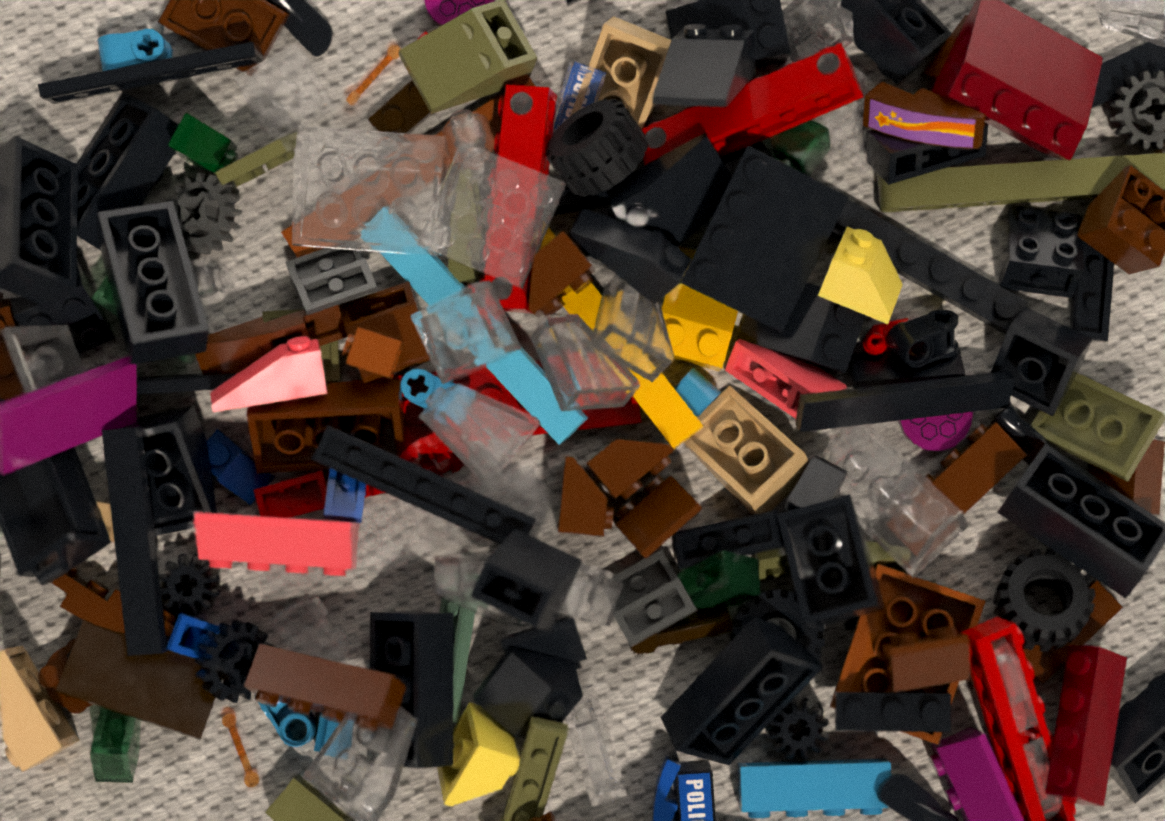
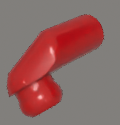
[863,317,909,355]

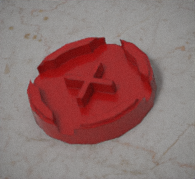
[400,430,471,477]

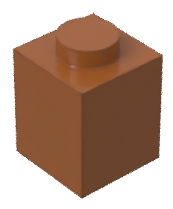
[343,327,404,379]

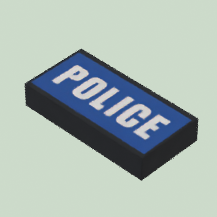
[675,770,716,821]

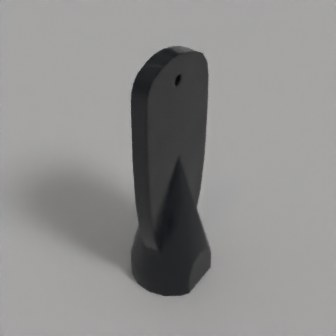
[266,0,333,57]
[990,404,1057,466]
[877,773,958,821]

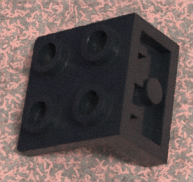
[999,205,1084,298]

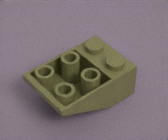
[398,0,537,114]

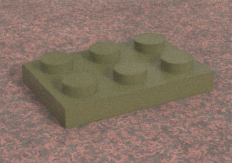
[1030,373,1165,482]

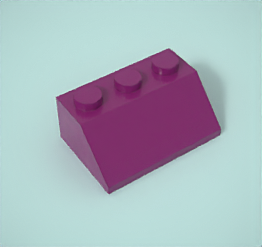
[929,727,1024,821]

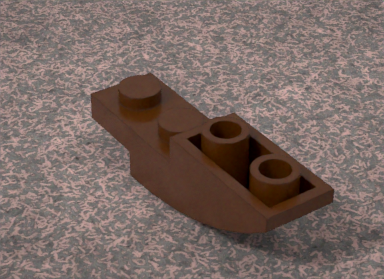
[195,305,348,375]
[50,567,178,636]

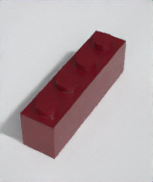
[1045,645,1127,807]

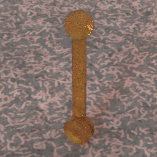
[346,45,401,106]
[222,713,260,788]

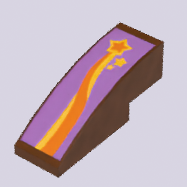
[863,82,985,149]

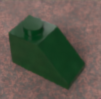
[168,113,238,176]

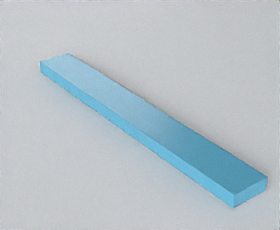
[361,206,588,445]

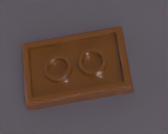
[158,0,290,78]

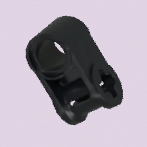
[886,310,959,368]

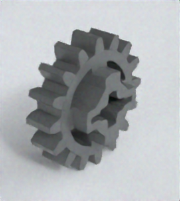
[1110,70,1165,151]
[168,173,242,255]

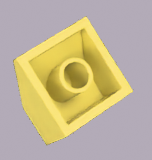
[818,227,903,324]
[437,702,520,807]

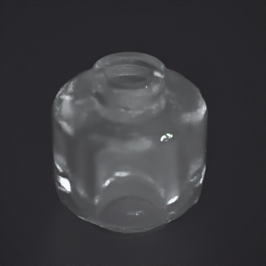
[442,109,495,167]
[190,256,232,306]

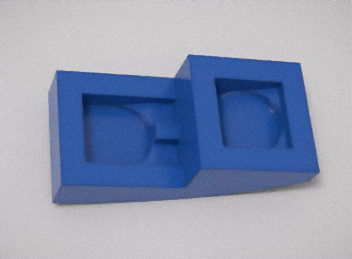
[652,756,681,821]

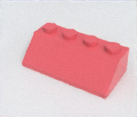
[194,513,359,576]

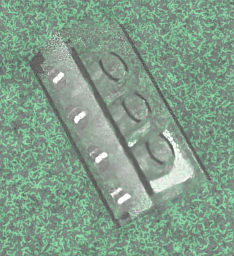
[821,424,968,578]

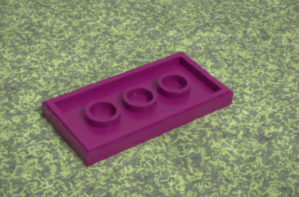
[0,356,137,475]

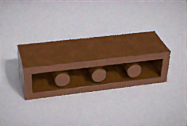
[883,423,1027,557]
[244,644,406,732]

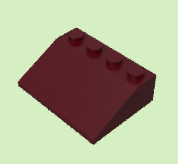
[931,0,1103,161]

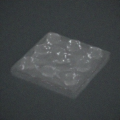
[417,141,566,289]

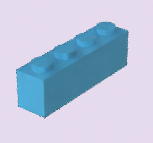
[738,758,891,818]

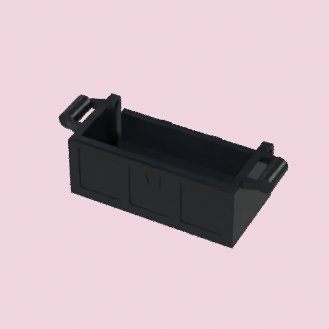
[0,398,112,586]

